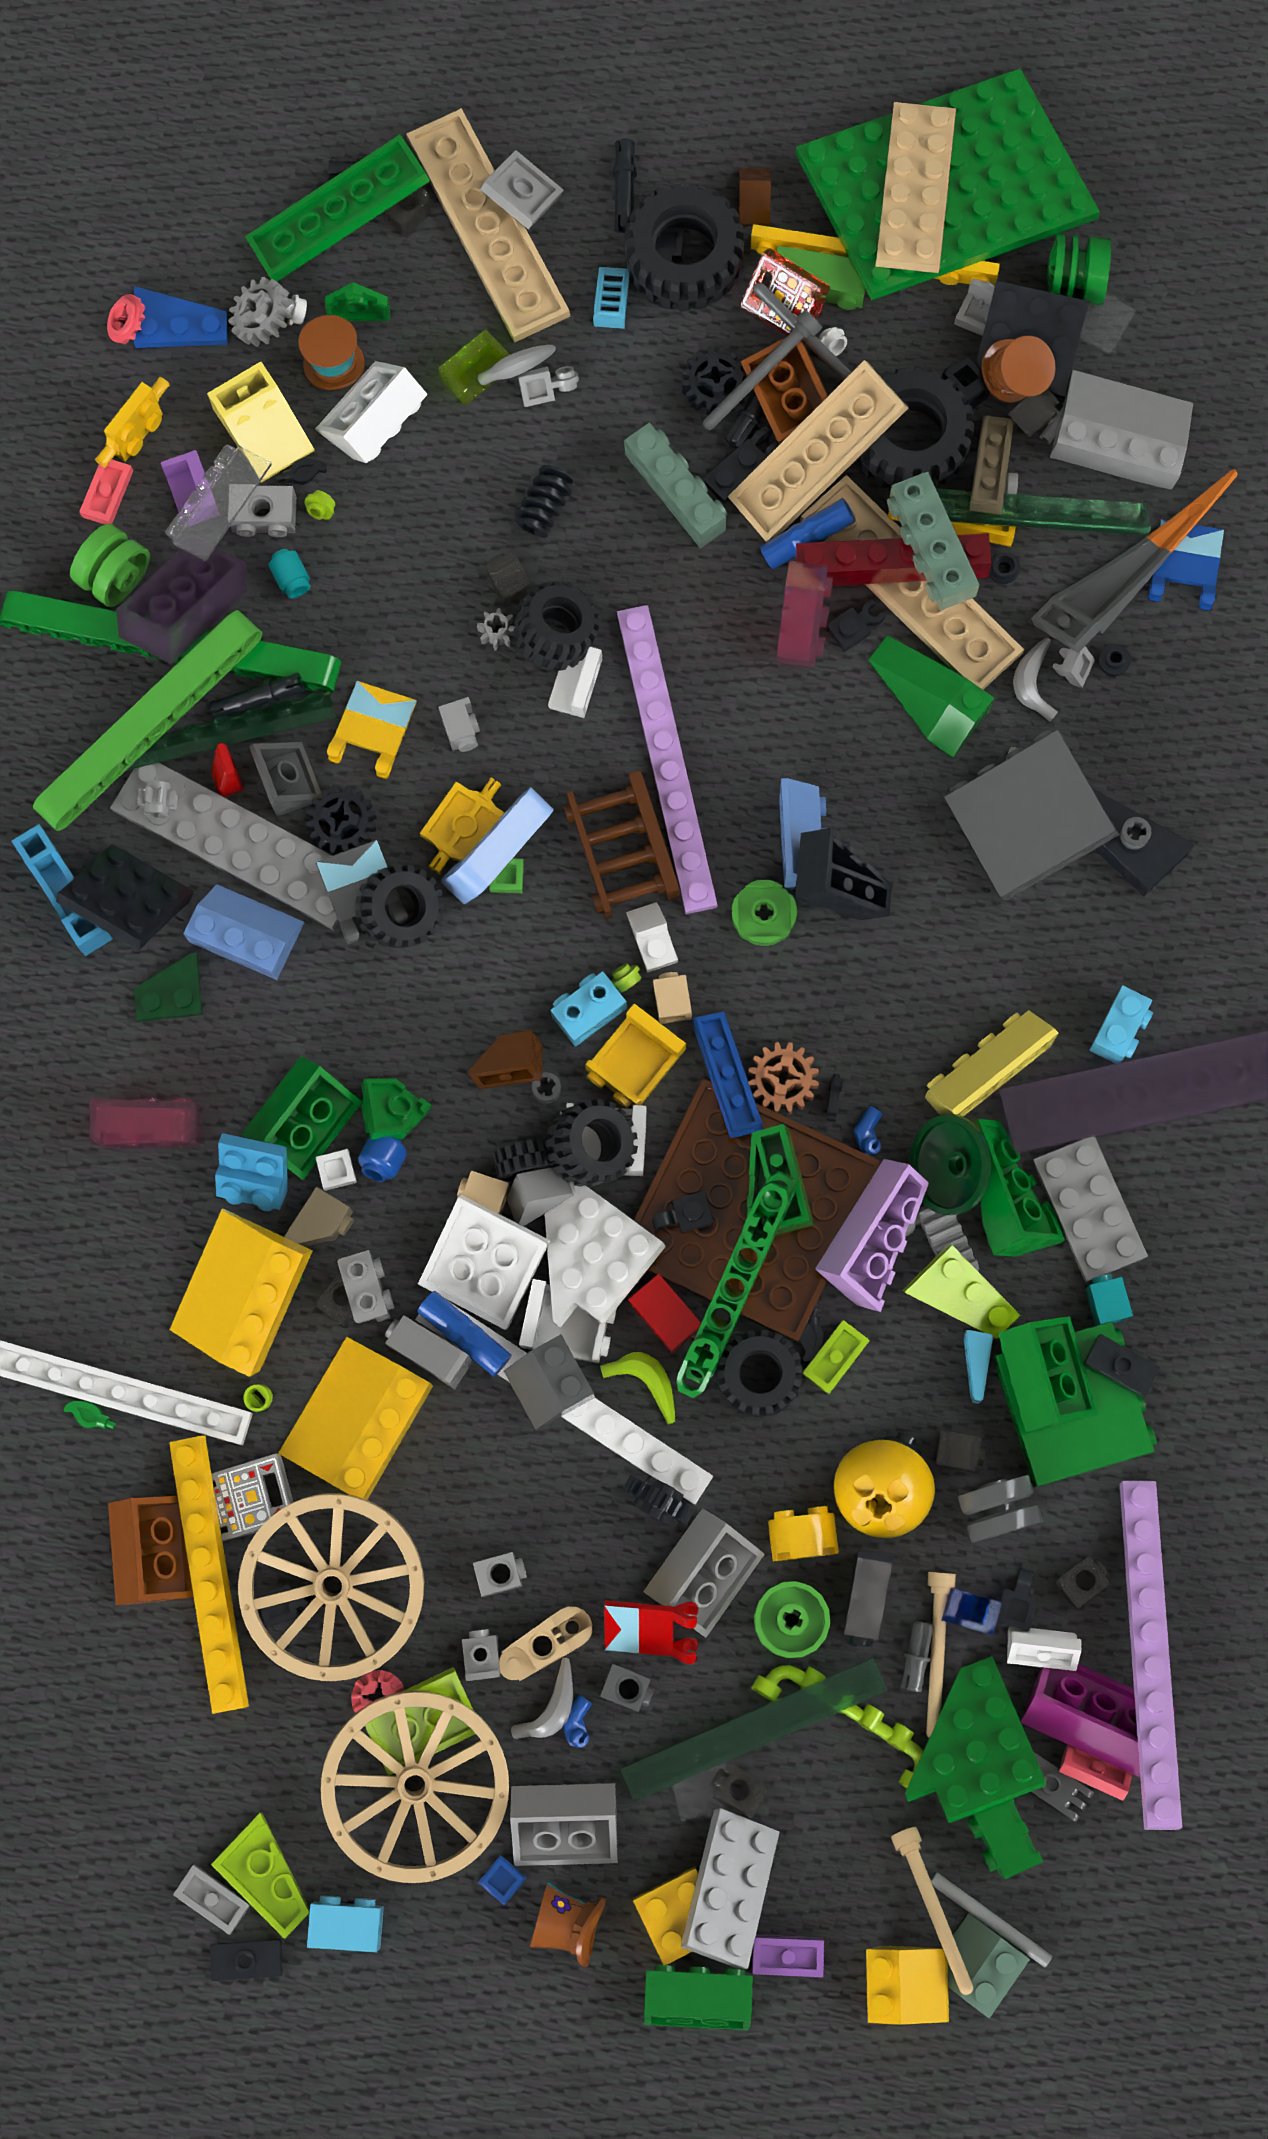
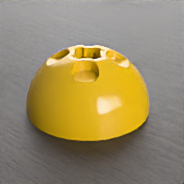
[834,1440,935,1538]

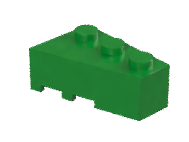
[747,1124,814,1235]
[967,1799,1044,1879]

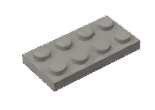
[1032,1135,1148,1283]
[681,1808,779,1970]

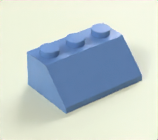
[779,778,826,890]
[183,884,305,980]

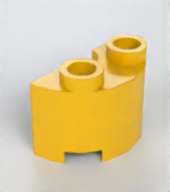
[768,1506,839,1562]

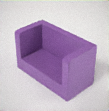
[161,450,220,529]
[752,1934,824,1977]

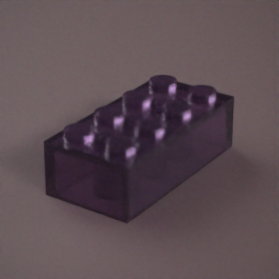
[116,536,247,664]

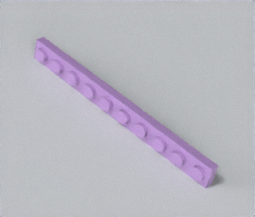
[617,605,717,914]
[1120,1481,1182,1830]

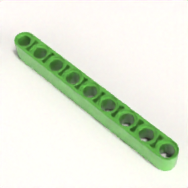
[33,610,262,831]

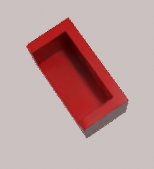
[628,1274,701,1353]

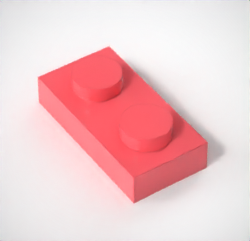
[79,460,133,524]
[1059,1744,1133,1801]

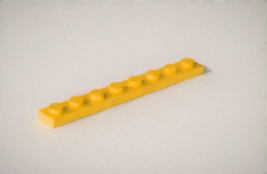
[751,224,1000,286]
[169,1436,249,1714]

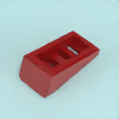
[211,743,244,797]

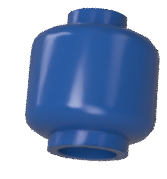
[358,1136,407,1182]

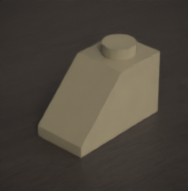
[284,1187,354,1247]

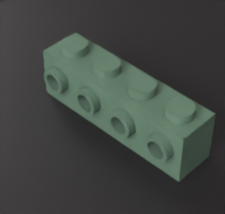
[624,422,727,549]
[887,471,979,611]

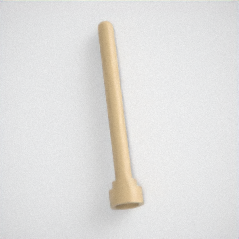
[926,1572,956,1738]
[891,1827,973,1995]

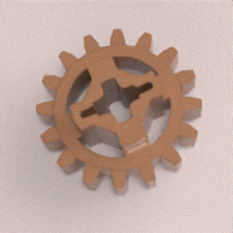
[748,1042,819,1114]

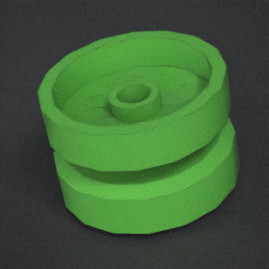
[70,523,150,607]
[754,1581,830,1658]

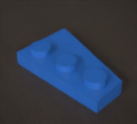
[134,286,228,348]

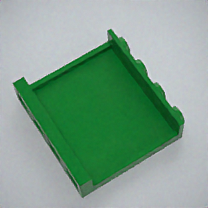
[993,1321,1157,1488]

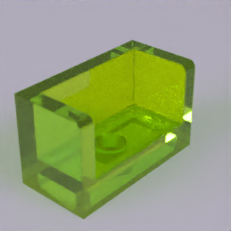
[438,329,510,406]

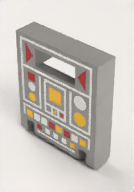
[212,1453,298,1542]

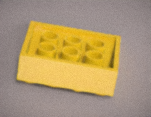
[169,1209,313,1377]
[278,1337,433,1500]

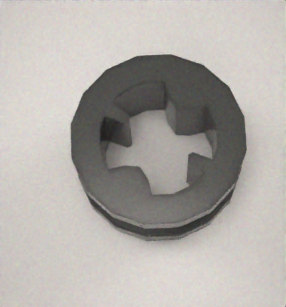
[1120,817,1151,850]
[532,1072,561,1104]

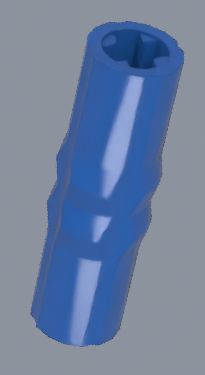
[760,498,856,570]
[417,1291,512,1377]

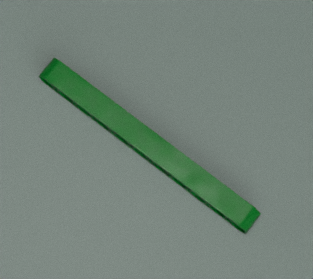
[0,591,341,694]

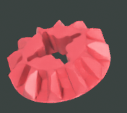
[107,294,146,345]
[351,1670,405,1713]

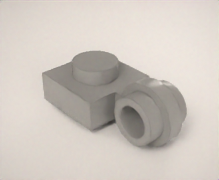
[517,366,579,407]

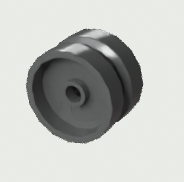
[957,1475,1044,1543]

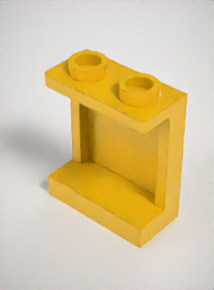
[585,1003,686,1109]

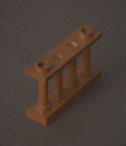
[563,770,680,920]

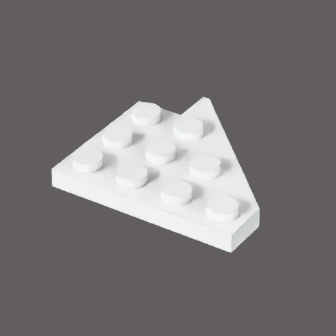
[545,1181,666,1328]

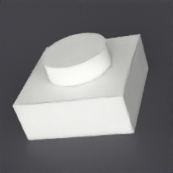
[316,1149,357,1191]

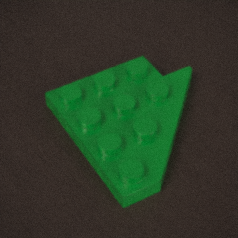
[905,1656,1046,1823]

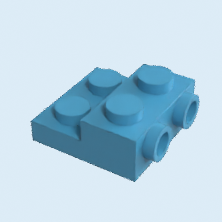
[215,1133,288,1211]

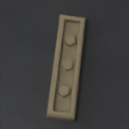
[969,416,1014,515]

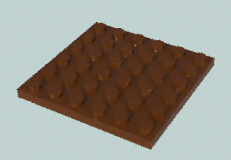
[634,1078,882,1343]

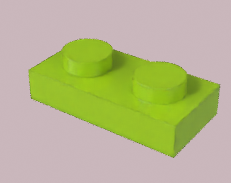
[802,1320,870,1395]

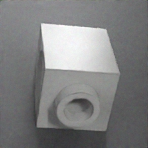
[473,1552,527,1597]

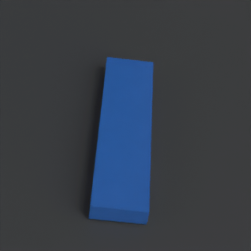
[692,1011,763,1138]

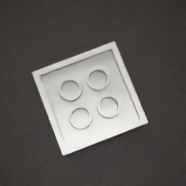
[418,1195,550,1330]

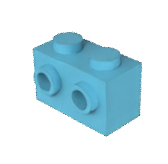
[550,971,627,1047]
[1089,985,1153,1065]
[307,1896,384,1952]

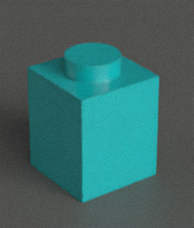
[1085,1274,1133,1326]

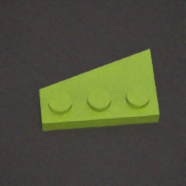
[902,1243,1021,1339]
[211,1812,310,1939]

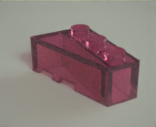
[776,561,833,668]
[89,1097,201,1149]

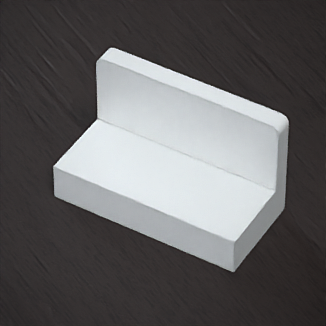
[548,647,602,718]
[1007,1626,1081,1671]

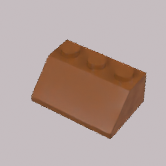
[741,338,828,444]
[108,1496,194,1606]

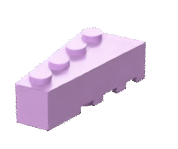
[815,1159,929,1312]

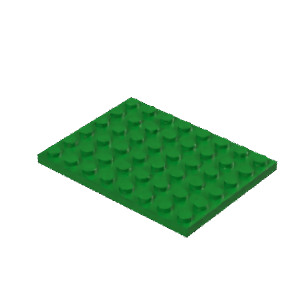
[796,69,1100,301]

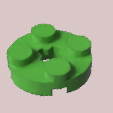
[732,880,797,946]

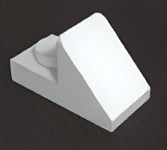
[626,902,678,973]

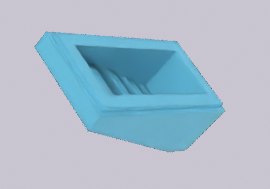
[593,267,630,329]
[964,1330,993,1404]

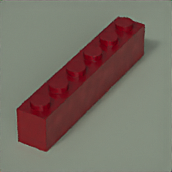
[795,533,991,588]

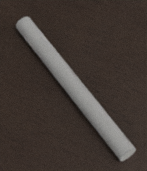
[931,1872,1053,1968]

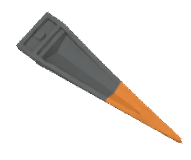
[1031,469,1237,653]

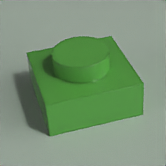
[489,858,524,893]

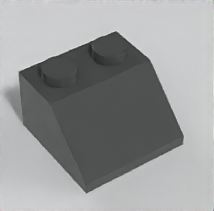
[504,1334,595,1430]

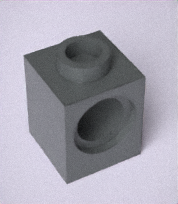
[600,1664,655,1712]

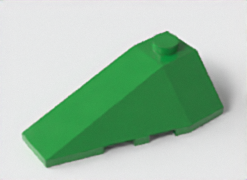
[869,635,994,758]
[974,1119,1065,1257]

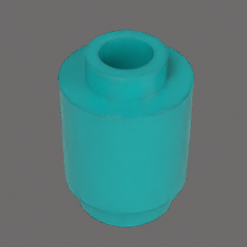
[268,549,311,599]

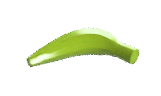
[600,1352,675,1425]

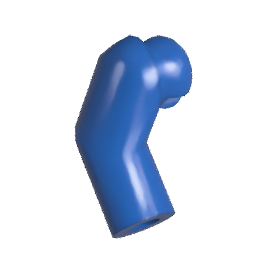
[853,1106,882,1155]
[563,1694,593,1748]

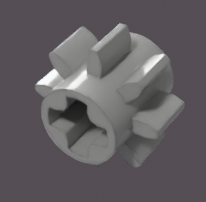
[477,608,515,651]
[136,780,178,819]

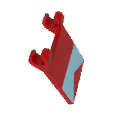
[604,1600,699,1664]

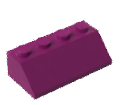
[1021,1664,1175,1777]

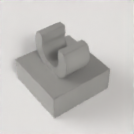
[1052,646,1095,688]

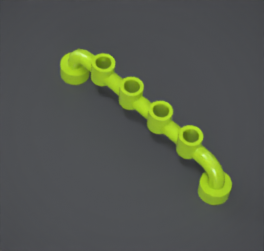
[751,1665,924,1788]

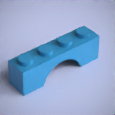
[12,824,113,956]

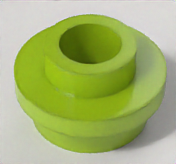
[304,490,335,520]
[611,963,642,992]

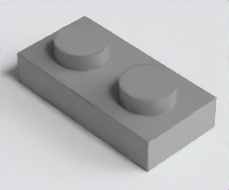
[173,1864,250,1935]

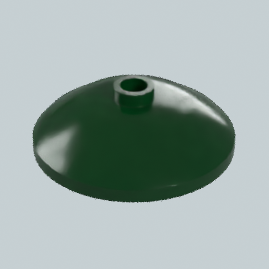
[909,1115,991,1215]

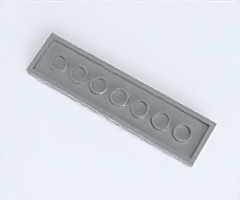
[110,754,338,930]

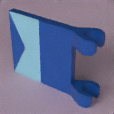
[1148,519,1224,610]

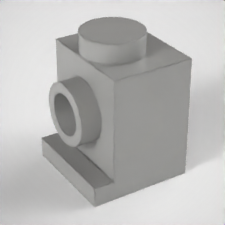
[438,697,480,752]
[462,1629,502,1681]

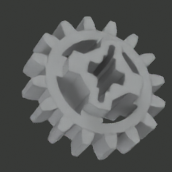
[228,277,292,347]

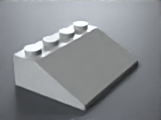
[1050,370,1193,490]

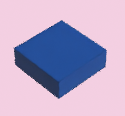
[478,1855,527,1905]

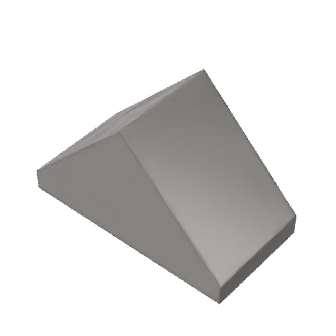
[506,1167,574,1226]

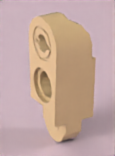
[499,1607,593,1681]

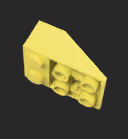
[207,362,315,483]

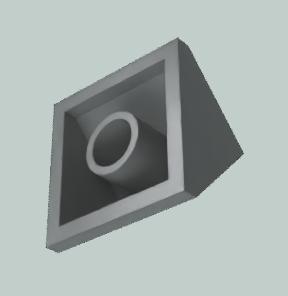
[250,742,323,817]

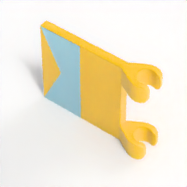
[327,681,417,779]

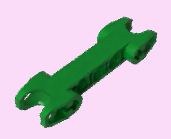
[677,1171,796,1398]

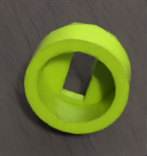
[244,1384,273,1412]

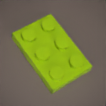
[365,1667,476,1776]

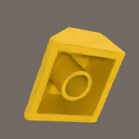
[866,1946,949,2024]

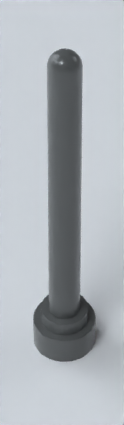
[753,282,852,381]
[703,310,822,430]

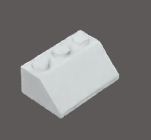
[315,361,427,463]

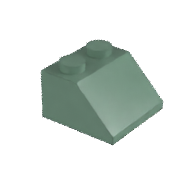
[947,1913,1030,2018]

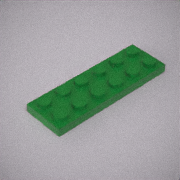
[245,134,430,282]

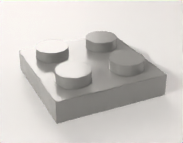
[480,150,564,230]

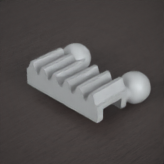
[905,1206,979,1271]

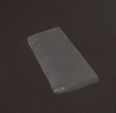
[165,444,272,561]

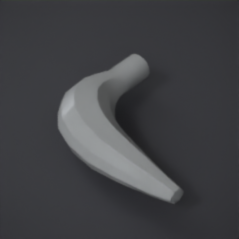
[478,345,556,385]
[1013,638,1058,722]
[511,1658,573,1739]

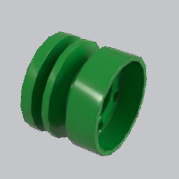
[1046,234,1111,306]

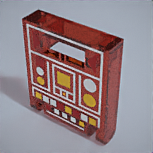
[739,248,830,343]

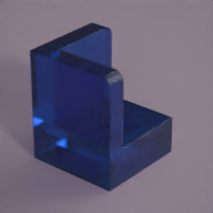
[941,1588,1002,1636]

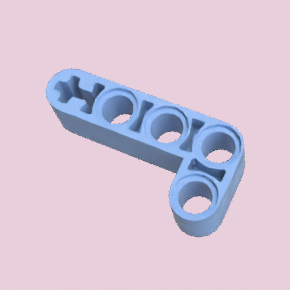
[441,787,554,904]

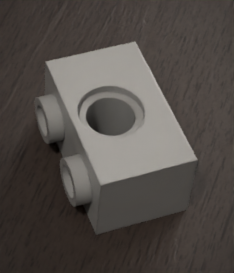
[228,485,297,537]

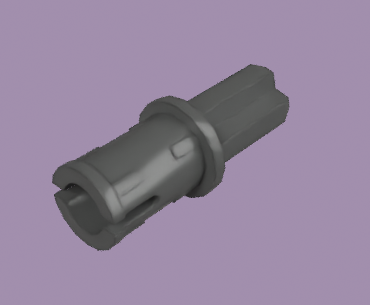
[900,1621,933,1692]

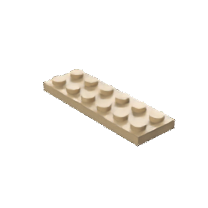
[876,102,956,273]
[728,360,908,542]

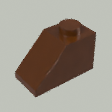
[469,1030,543,1089]

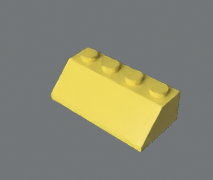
[925,1010,1058,1117]

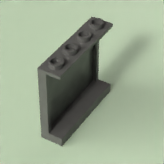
[944,730,1120,901]

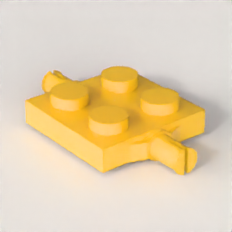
[95,377,170,468]
[420,778,505,874]

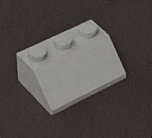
[643,1508,765,1638]
[510,1783,618,1866]

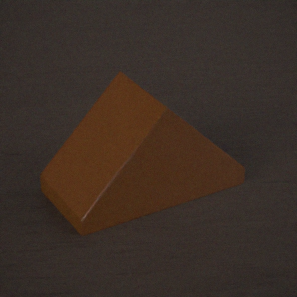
[739,168,771,226]

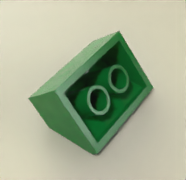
[241,1056,362,1180]
[998,1316,1098,1432]
[644,1965,753,2030]

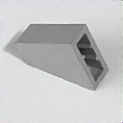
[385,1315,473,1390]

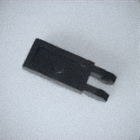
[702,424,780,504]

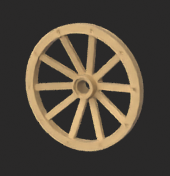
[238,1493,424,1681]
[321,1690,509,1883]

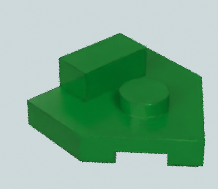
[325,282,390,321]
[361,1078,432,1140]

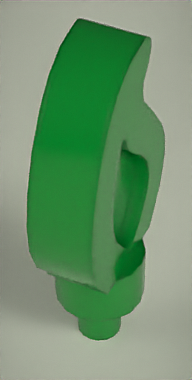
[63,1401,116,1429]

